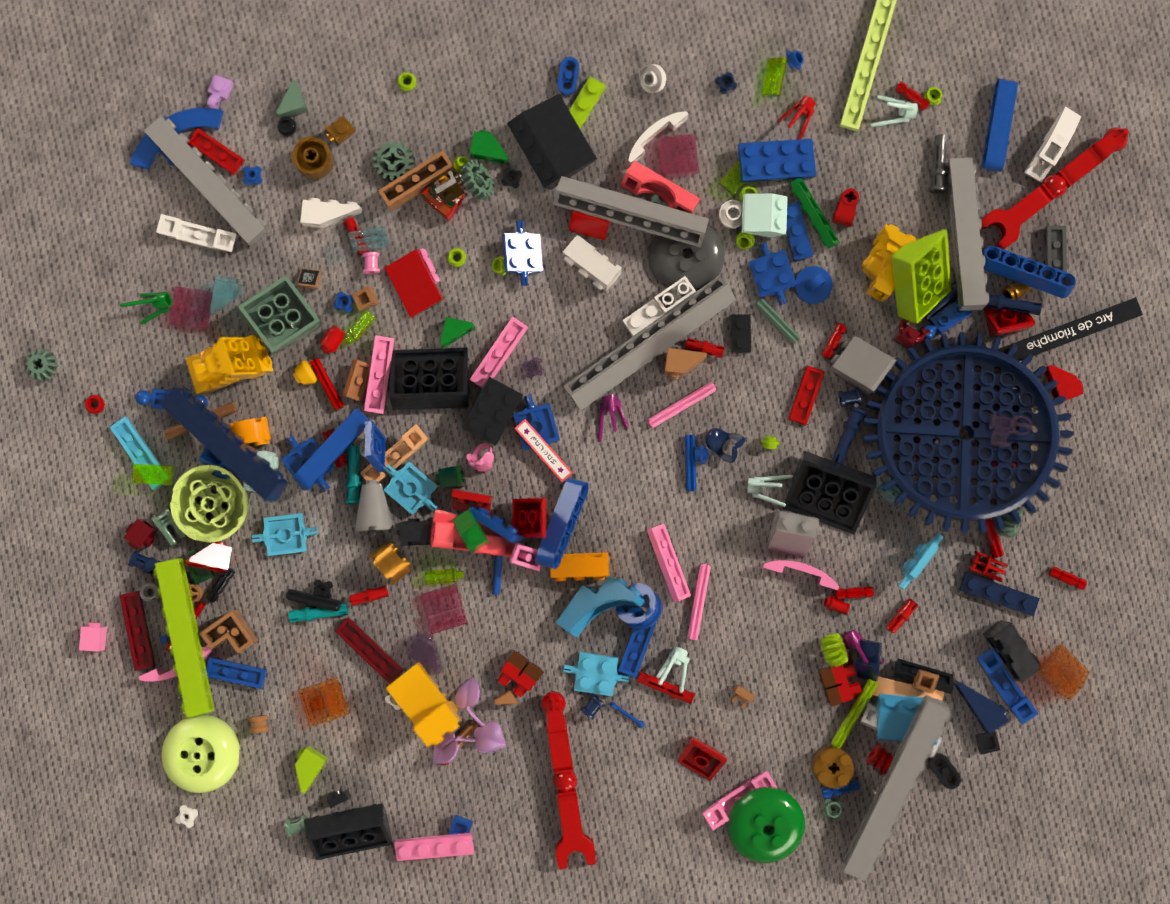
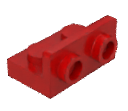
[451,489,492,514]

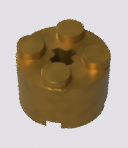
[292,136,334,180]
[368,542,411,586]
[811,745,854,788]

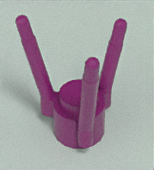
[598,395,629,442]
[842,629,883,664]

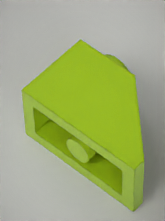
[295,746,328,794]

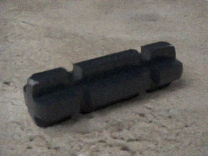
[206,567,235,602]

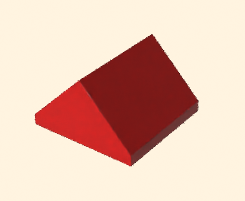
[984,308,1035,338]
[677,735,727,781]

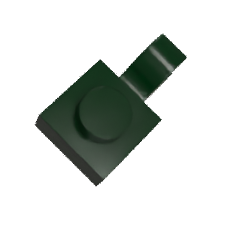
[188,549,215,585]

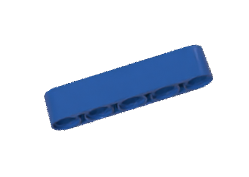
[981,78,1018,172]
[983,246,1076,298]
[293,408,371,491]
[536,478,589,569]

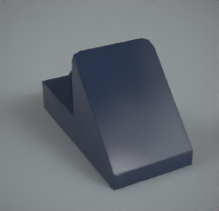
[854,639,882,681]

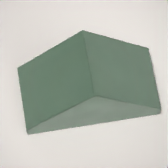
[276,80,308,119]

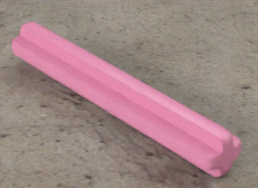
[648,382,716,428]
[687,564,711,640]

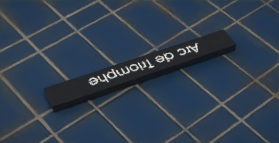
[998,297,1143,361]

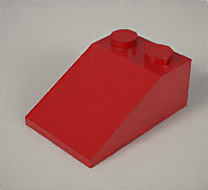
[512,498,546,538]

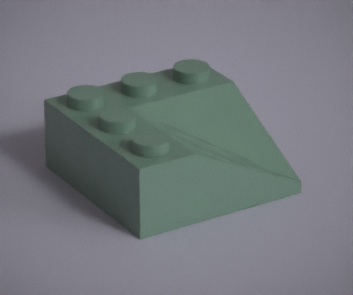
[238,275,320,354]

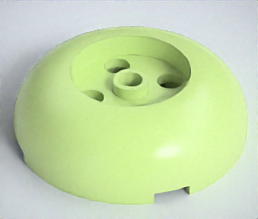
[170,465,248,543]
[161,715,240,793]

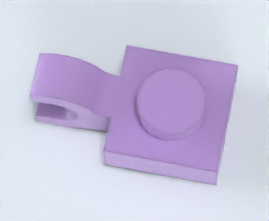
[207,75,234,109]

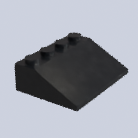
[507,94,597,190]
[389,348,469,410]
[782,451,877,535]

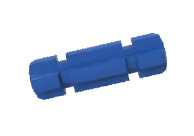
[822,779,860,799]

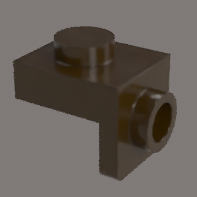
[435,170,465,204]

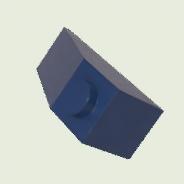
[953,680,1009,734]

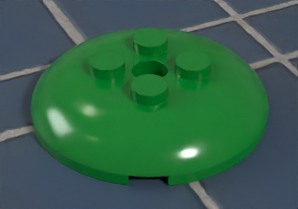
[727,787,805,863]

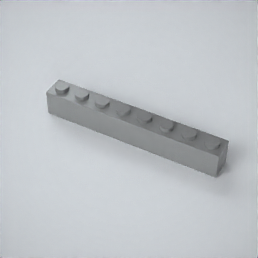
[144,116,268,246]
[945,158,989,311]
[553,176,709,248]

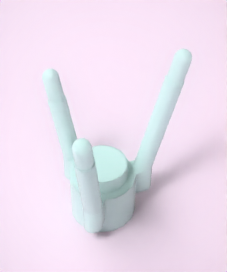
[870,95,918,127]
[747,475,793,507]
[656,646,690,693]

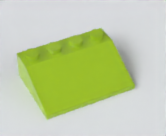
[892,229,951,324]

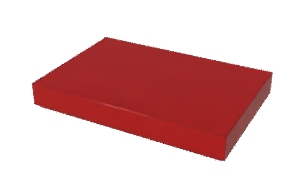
[385,249,444,318]

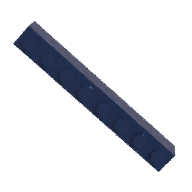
[161,387,289,502]

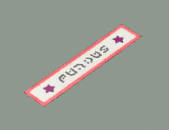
[515,419,573,482]

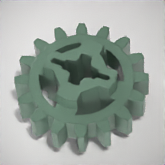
[372,140,415,182]
[460,159,495,201]

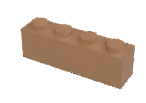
[378,150,455,212]

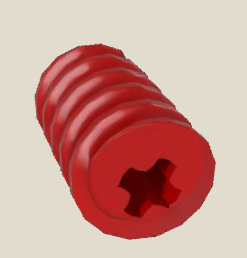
[866,744,894,776]

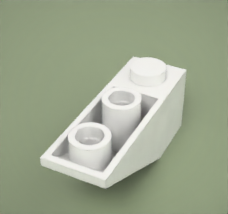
[300,198,363,228]

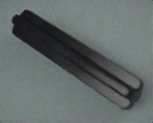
[286,589,341,611]

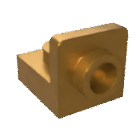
[324,116,356,146]

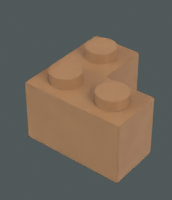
[200,610,259,654]

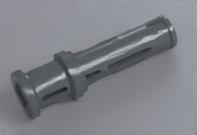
[929,134,948,194]

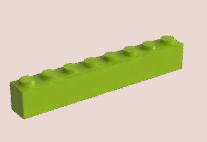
[154,558,215,718]

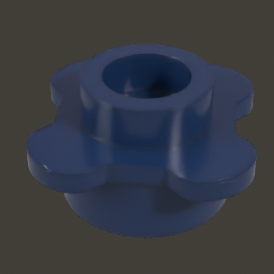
[715,72,737,94]

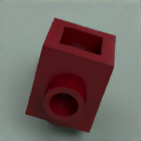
[124,519,158,550]

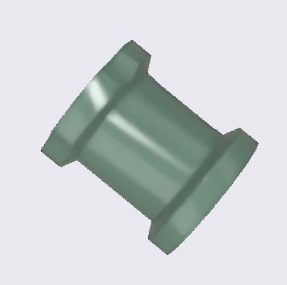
[285,815,307,837]

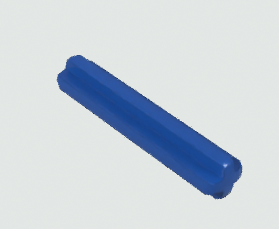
[684,435,696,491]

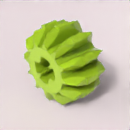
[820,633,848,667]

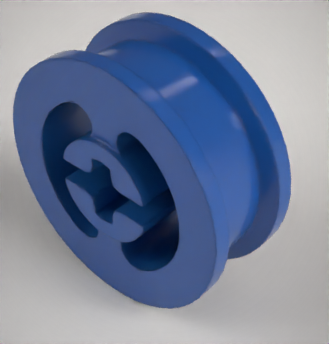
[616,583,662,630]

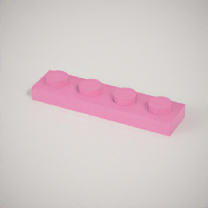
[470,317,528,388]
[363,335,394,414]
[647,524,691,603]
[394,833,474,861]

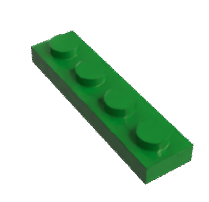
[790,178,840,248]

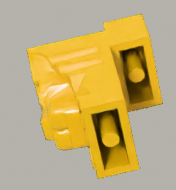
[861,224,925,302]
[185,335,273,394]
[386,662,461,747]

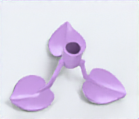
[434,677,506,764]

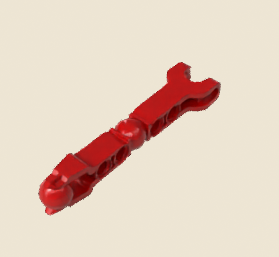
[981,127,1129,249]
[541,691,596,870]

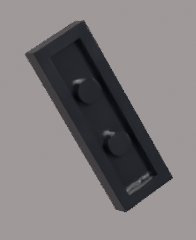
[894,658,954,694]

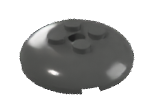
[649,224,725,292]

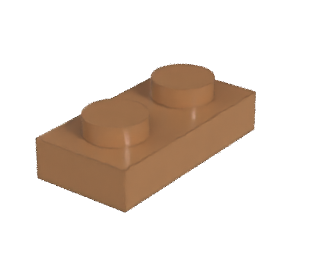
[342,359,370,402]

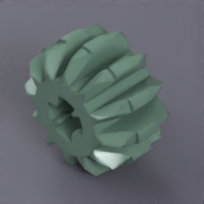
[23,349,59,381]
[995,508,1023,538]

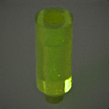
[344,310,377,345]
[425,568,464,585]

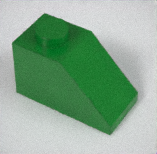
[470,130,509,165]
[453,509,490,553]

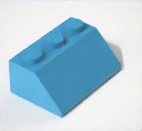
[876,694,939,745]

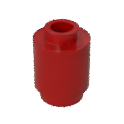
[318,325,346,354]

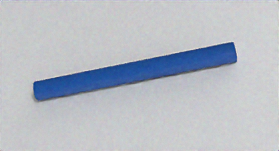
[492,518,505,595]

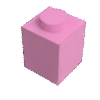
[79,622,107,651]

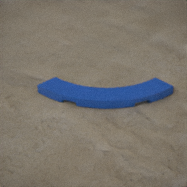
[130,108,224,170]

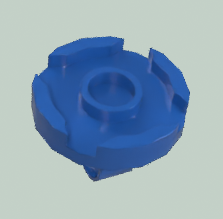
[794,266,833,304]

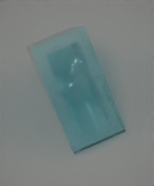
[209,275,242,315]

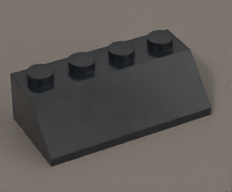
[306,803,393,860]

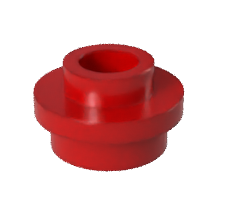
[85,395,105,414]

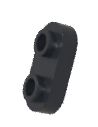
[928,753,961,789]

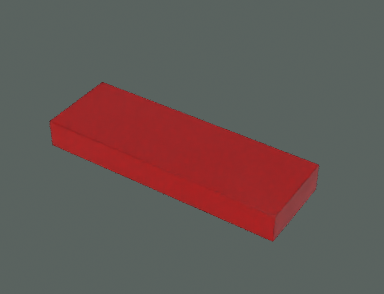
[187,128,245,175]
[787,365,825,426]

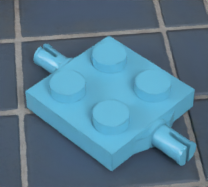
[384,461,438,515]
[252,513,319,556]
[898,533,944,590]
[563,651,629,696]

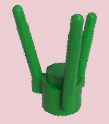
[120,291,172,324]

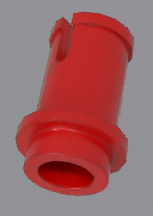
[824,595,850,615]

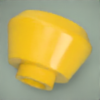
[293,360,317,385]

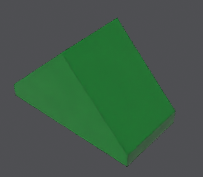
[440,317,476,348]

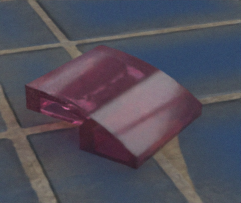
[657,133,699,177]
[168,286,214,330]
[419,584,468,634]

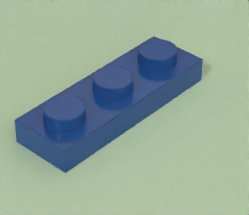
[786,201,813,262]
[469,506,523,543]
[618,623,656,678]
[206,657,267,689]

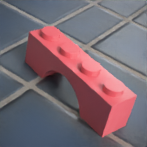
[620,161,700,214]

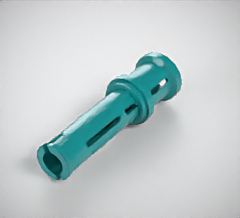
[345,446,362,504]

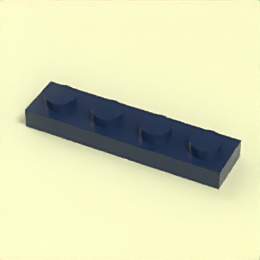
[959,572,1040,617]

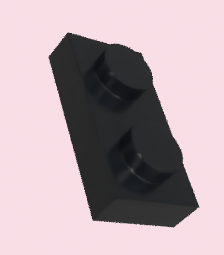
[731,314,751,353]

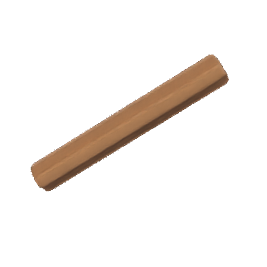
[164,402,237,440]

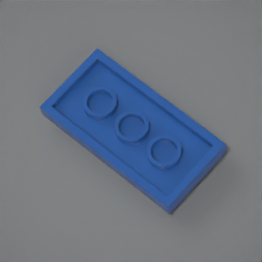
[737,139,817,182]

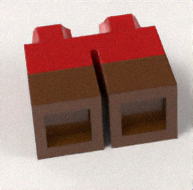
[498,650,544,698]
[818,664,862,707]

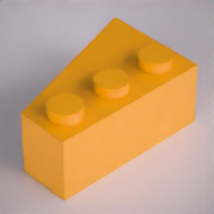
[550,552,609,581]

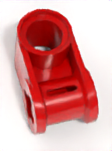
[832,188,859,227]

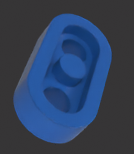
[558,57,579,96]

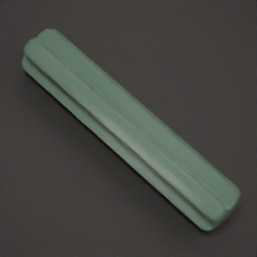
[755,299,800,345]

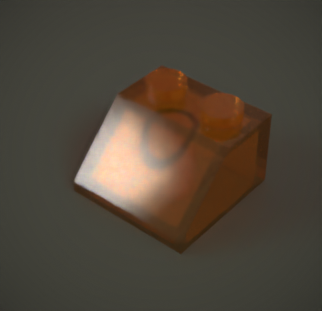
[1036,644,1090,701]
[298,677,349,726]

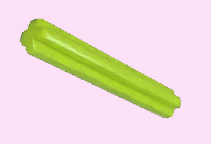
[831,679,878,748]

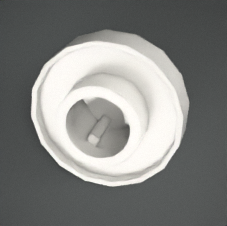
[640,64,666,93]
[719,200,743,229]

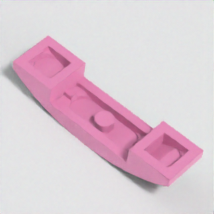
[762,560,839,590]
[139,645,214,681]
[702,771,777,830]

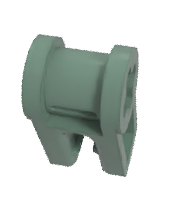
[152,506,188,546]

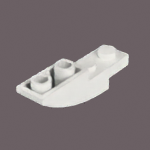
[1024,107,1081,183]
[622,276,696,337]

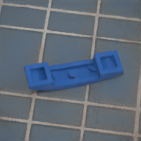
[977,648,1039,725]

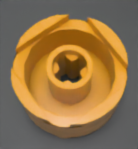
[228,416,271,446]

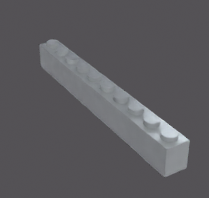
[564,276,736,410]
[842,694,951,881]

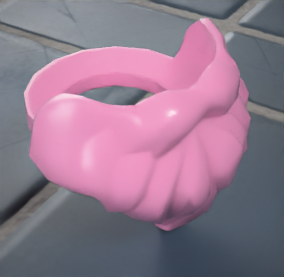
[466,443,494,472]

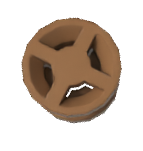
[189,584,203,603]
[248,715,269,733]

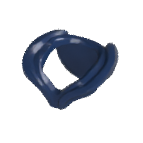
[705,428,745,463]

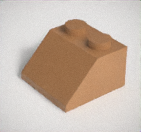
[663,348,707,380]

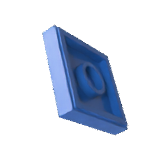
[364,421,386,473]

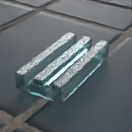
[347,227,389,252]

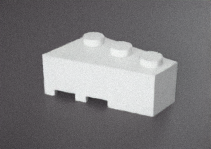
[563,235,622,292]

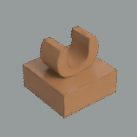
[731,684,755,708]

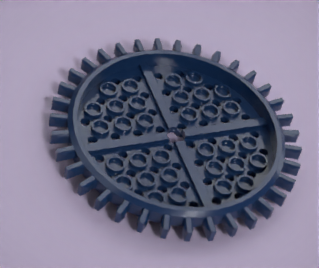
[863,332,1074,535]

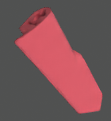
[430,509,516,557]

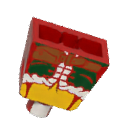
[421,173,466,222]

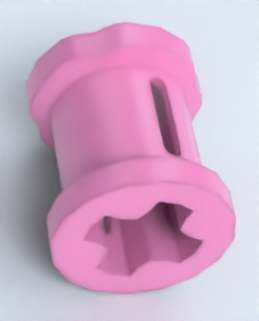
[362,252,380,274]

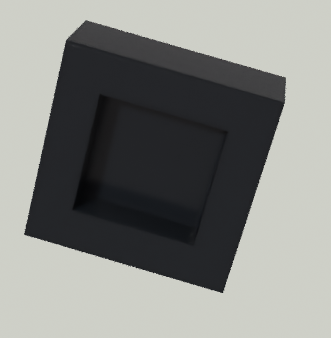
[975,731,1000,755]
[327,789,351,808]

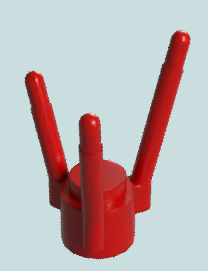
[778,95,816,139]

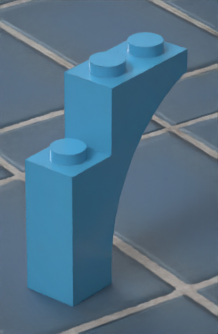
[556,575,645,638]

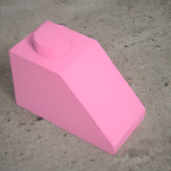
[509,543,541,571]

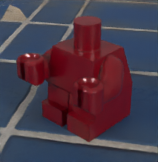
[893,318,930,350]

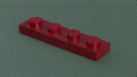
[119,591,156,671]
[335,617,404,685]

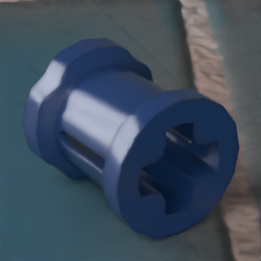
[838,387,862,408]
[580,694,605,720]

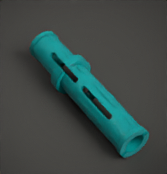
[288,603,348,623]

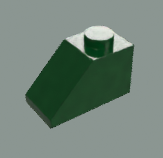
[436,466,465,489]

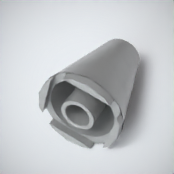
[355,480,394,532]

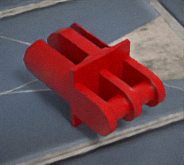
[968,551,1008,582]

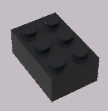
[461,376,523,446]

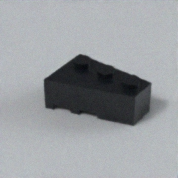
[401,518,433,546]
[983,620,1041,683]

